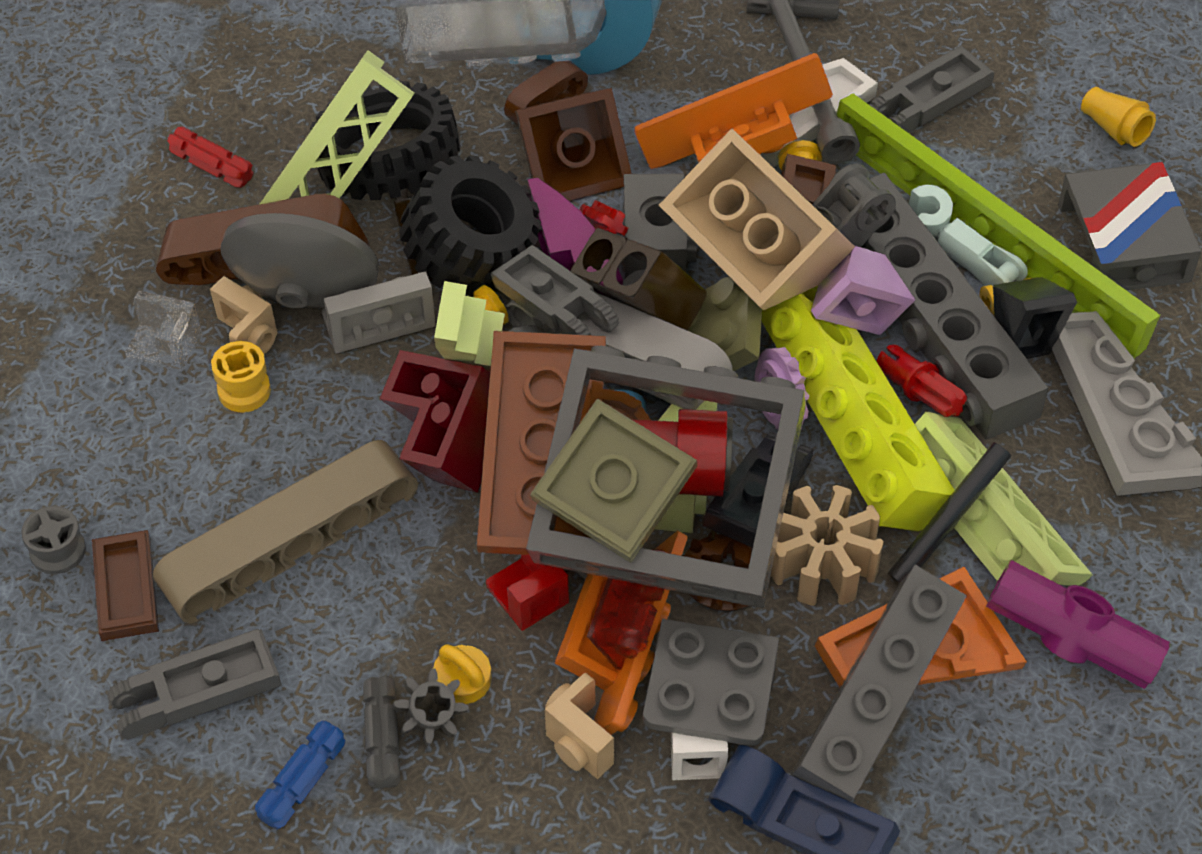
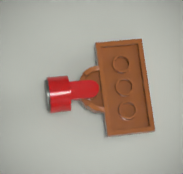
[477,331,733,555]

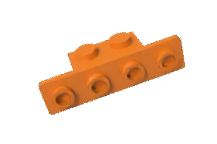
[634,53,833,169]
[555,531,688,735]

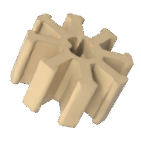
[771,485,883,606]

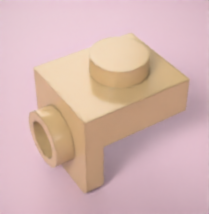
[210,276,278,354]
[545,673,614,779]

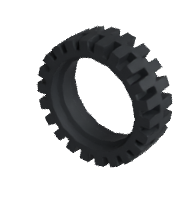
[310,81,460,201]

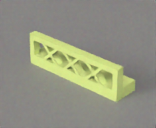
[260,50,414,204]
[915,412,1093,586]

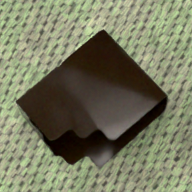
[570,227,707,331]

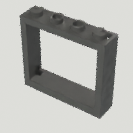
[526,345,805,609]

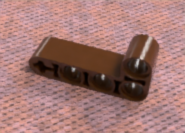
[156,194,369,285]

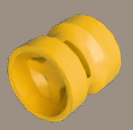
[211,341,271,413]

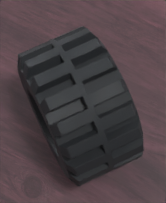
[399,155,541,297]

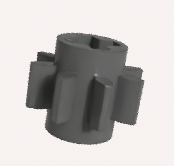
[392,668,469,746]

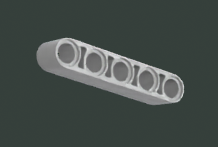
[506,292,733,410]

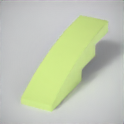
[434,281,505,372]

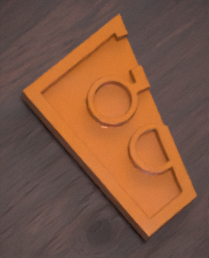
[814,567,1027,688]

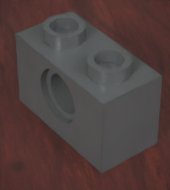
[624,174,697,279]

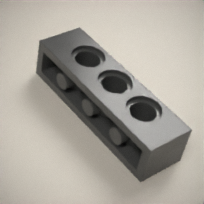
[790,565,967,802]

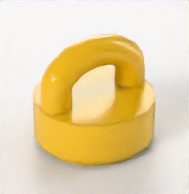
[433,644,492,704]

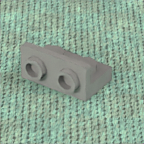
[322,271,436,354]

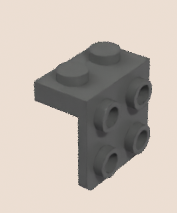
[643,619,779,746]

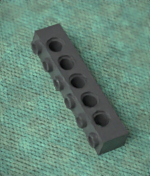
[846,173,1049,440]

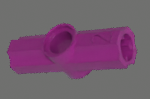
[986,560,1170,689]

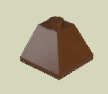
[515,87,632,201]

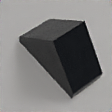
[993,277,1077,359]

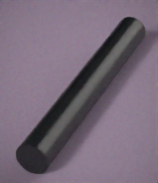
[887,442,1012,583]

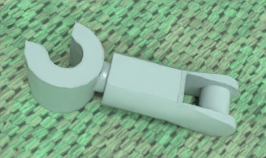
[909,184,1028,286]

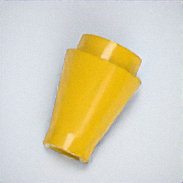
[1081,87,1156,147]

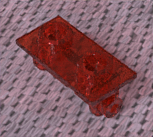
[587,549,666,670]

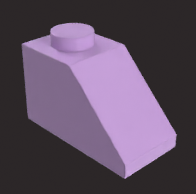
[811,246,915,335]

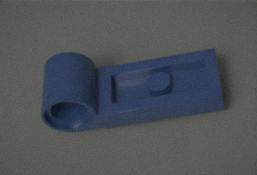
[708,745,901,854]

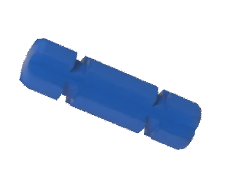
[255,720,345,829]

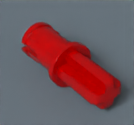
[876,344,967,417]

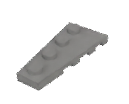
[1052,311,1202,496]

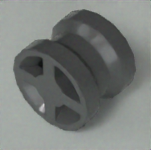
[21,506,86,574]

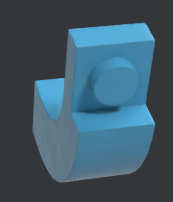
[523,0,662,75]

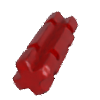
[167,127,254,188]
[579,200,629,236]

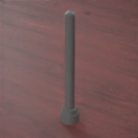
[768,0,860,164]

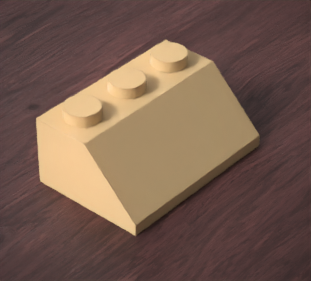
[659,128,855,310]

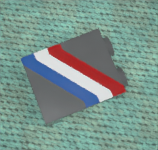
[1058,162,1201,291]

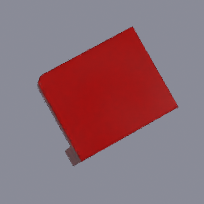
[486,555,569,631]

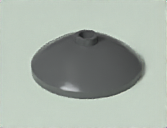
[221,213,379,309]

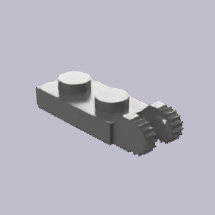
[869,45,995,133]
[491,245,620,335]
[107,629,282,740]

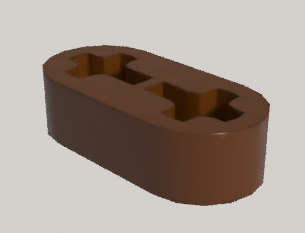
[504,59,588,126]

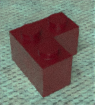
[380,350,490,493]

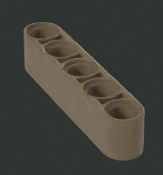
[153,440,418,623]

